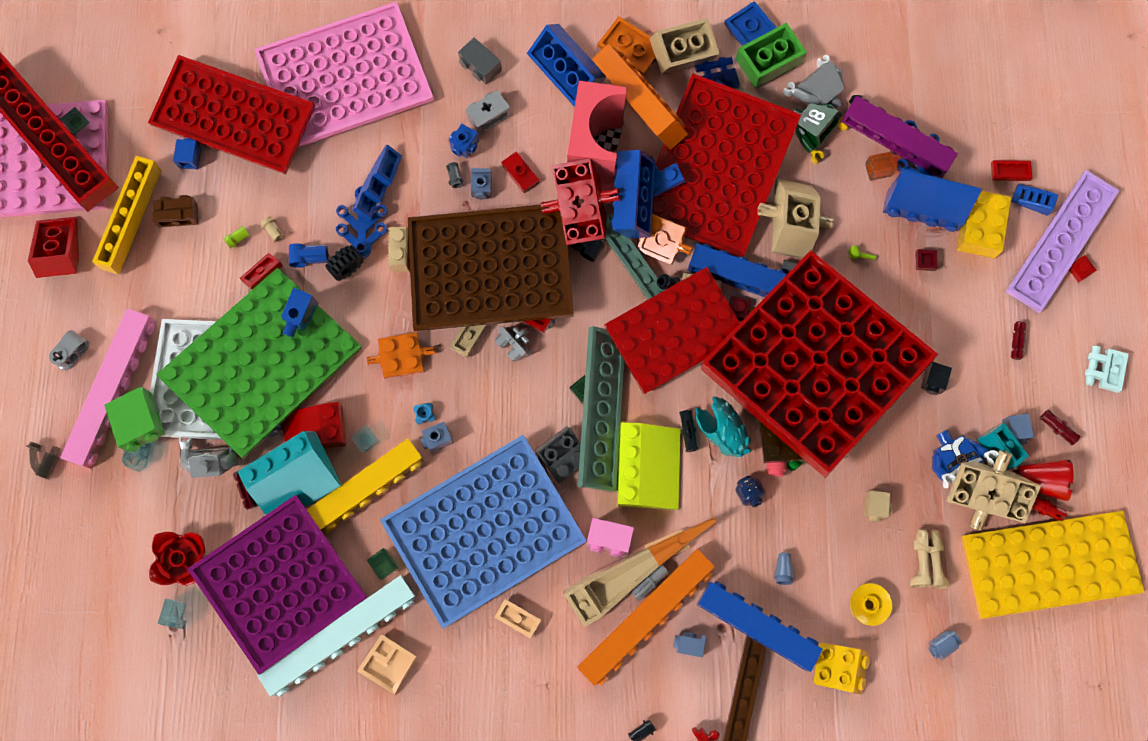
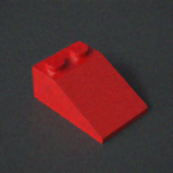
[28,217,79,278]
[283,402,347,449]

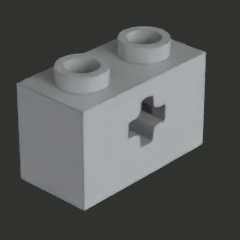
[465,90,511,135]

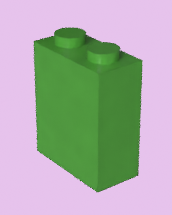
[104,386,165,452]

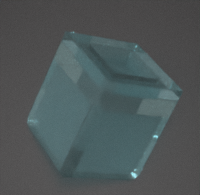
[158,599,187,629]

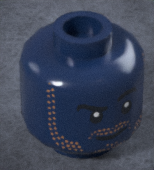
[735,476,766,508]

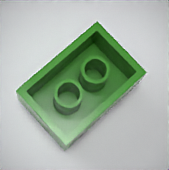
[736,23,807,89]

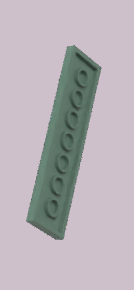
[578,326,624,492]

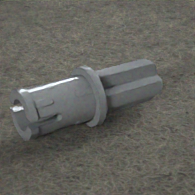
[632,565,669,601]

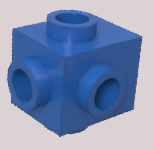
[449,123,479,158]

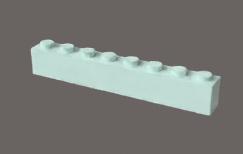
[257,575,417,697]

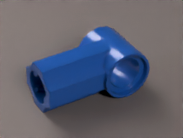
[289,243,329,268]

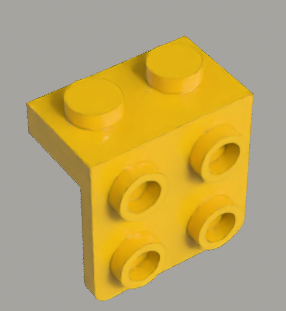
[813,642,870,695]

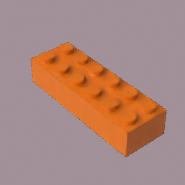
[592,43,688,150]

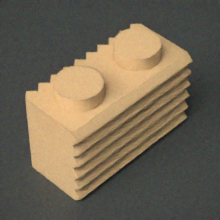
[387,227,410,272]

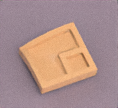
[357,634,417,695]

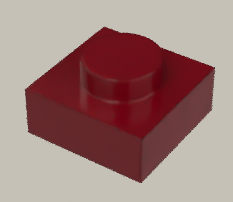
[915,249,937,271]
[729,295,751,321]

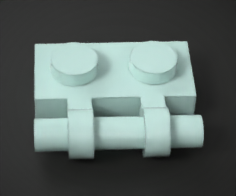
[1085,346,1128,393]

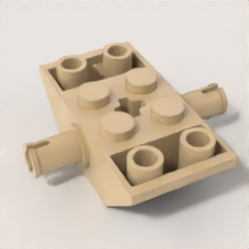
[757,178,834,258]
[947,450,1041,530]

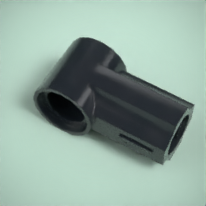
[568,239,605,262]

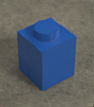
[173,138,201,170]

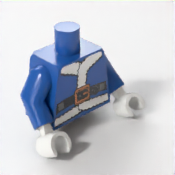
[932,430,998,488]

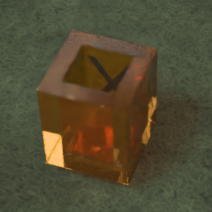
[865,151,898,181]

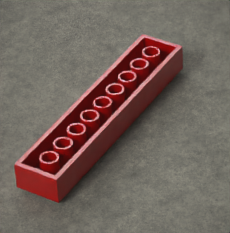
[0,52,119,212]

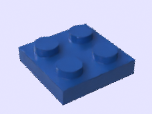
[724,1,777,46]

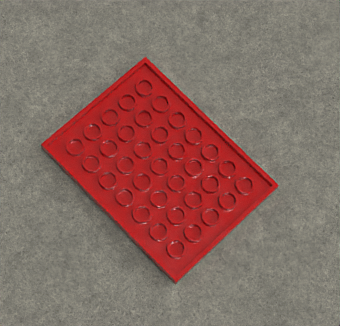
[652,73,801,257]

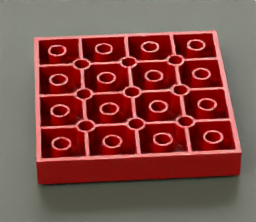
[701,250,938,478]

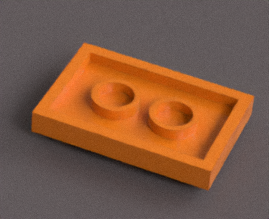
[597,16,656,76]

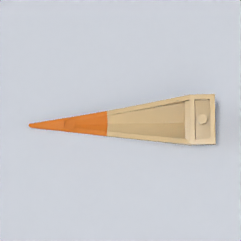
[563,518,716,627]

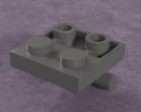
[535,426,581,483]

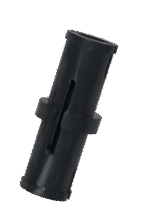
[679,410,699,452]

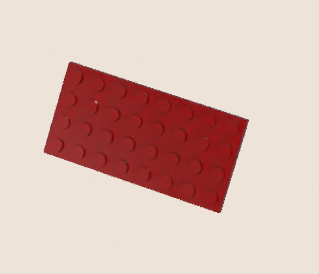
[148,55,316,175]

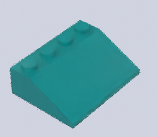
[238,431,342,515]

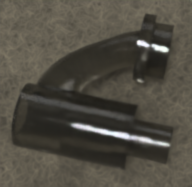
[26,441,60,480]

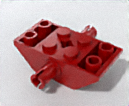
[541,158,621,245]

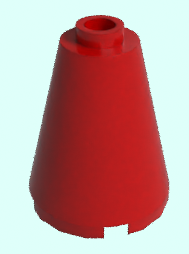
[1013,459,1074,501]

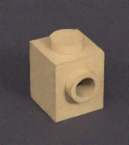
[863,491,892,523]

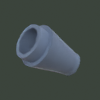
[774,553,795,585]

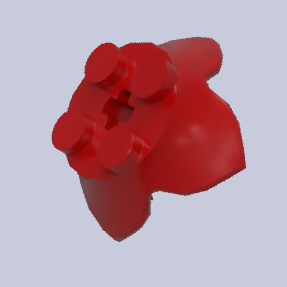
[149,531,205,586]

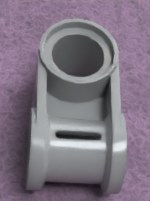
[49,330,90,370]

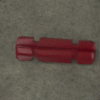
[1011,321,1027,360]
[233,471,256,510]

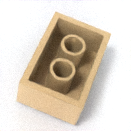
[650,18,719,75]

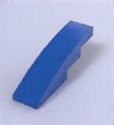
[352,144,402,221]

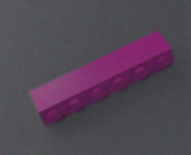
[841,96,958,179]

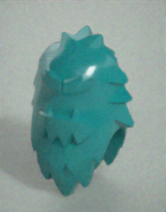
[696,396,751,457]

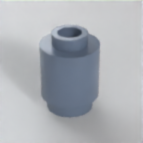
[928,630,962,660]

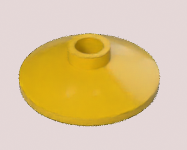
[850,583,892,626]

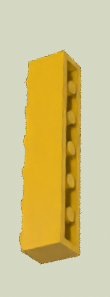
[92,156,162,275]
[307,438,424,533]

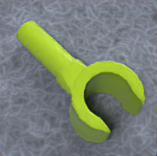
[848,246,876,260]

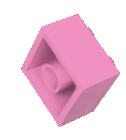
[586,518,634,558]

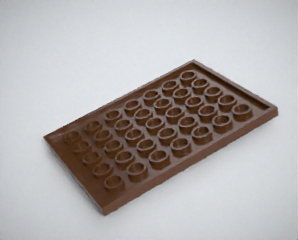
[408,205,574,331]

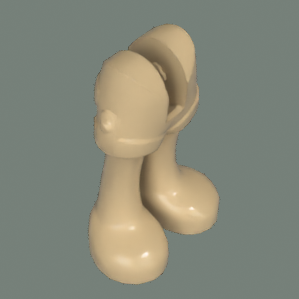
[910,529,949,589]

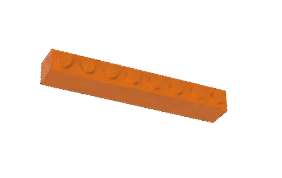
[577,548,715,686]

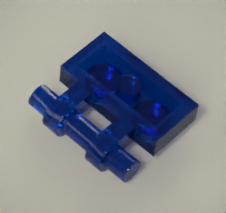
[695,57,740,89]

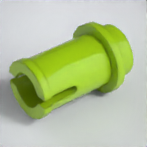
[223,226,250,248]

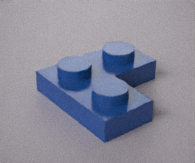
[649,156,685,198]

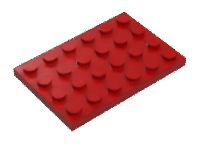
[604,267,740,394]

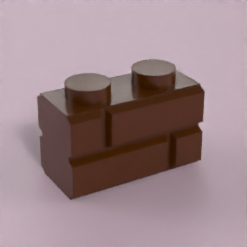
[153,195,198,228]

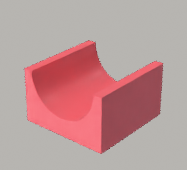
[567,81,627,191]

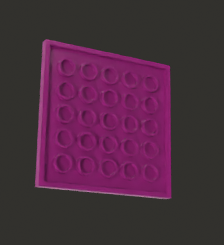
[187,495,368,675]

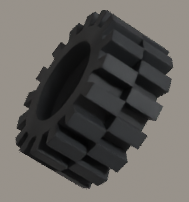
[325,245,364,281]

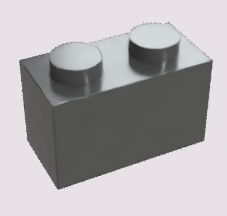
[458,37,502,84]

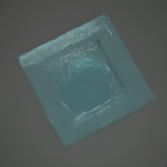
[350,425,380,454]

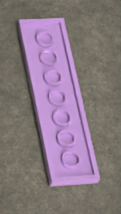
[1005,170,1119,313]

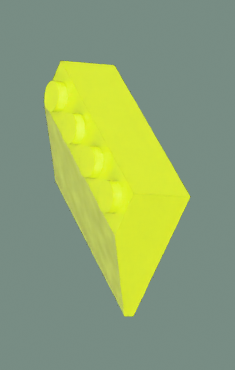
[617,422,680,510]

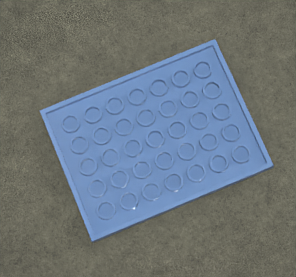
[380,435,587,629]

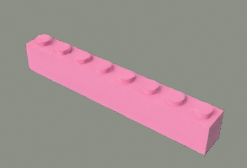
[60,309,155,469]

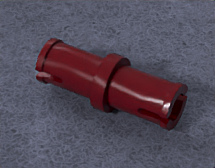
[1040,409,1081,446]

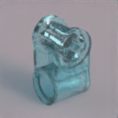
[122,443,151,472]

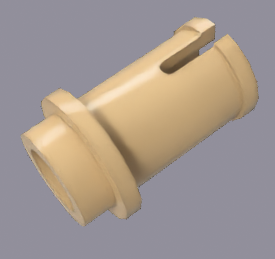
[261,217,284,242]

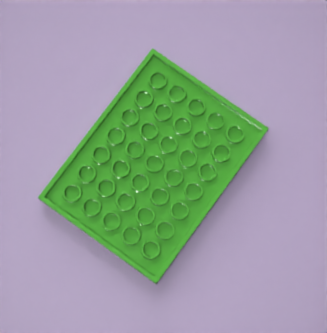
[156,268,362,459]

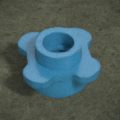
[413,403,435,424]

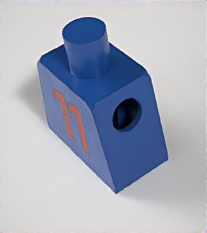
[281,287,319,338]

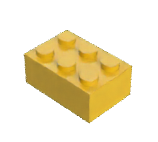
[956,191,1011,259]

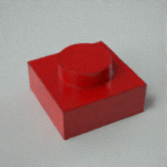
[1069,255,1097,283]

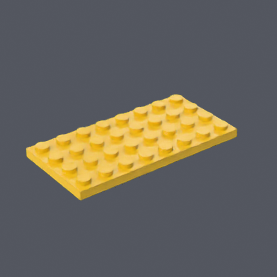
[961,511,1144,619]

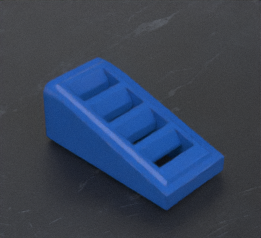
[1011,184,1058,216]

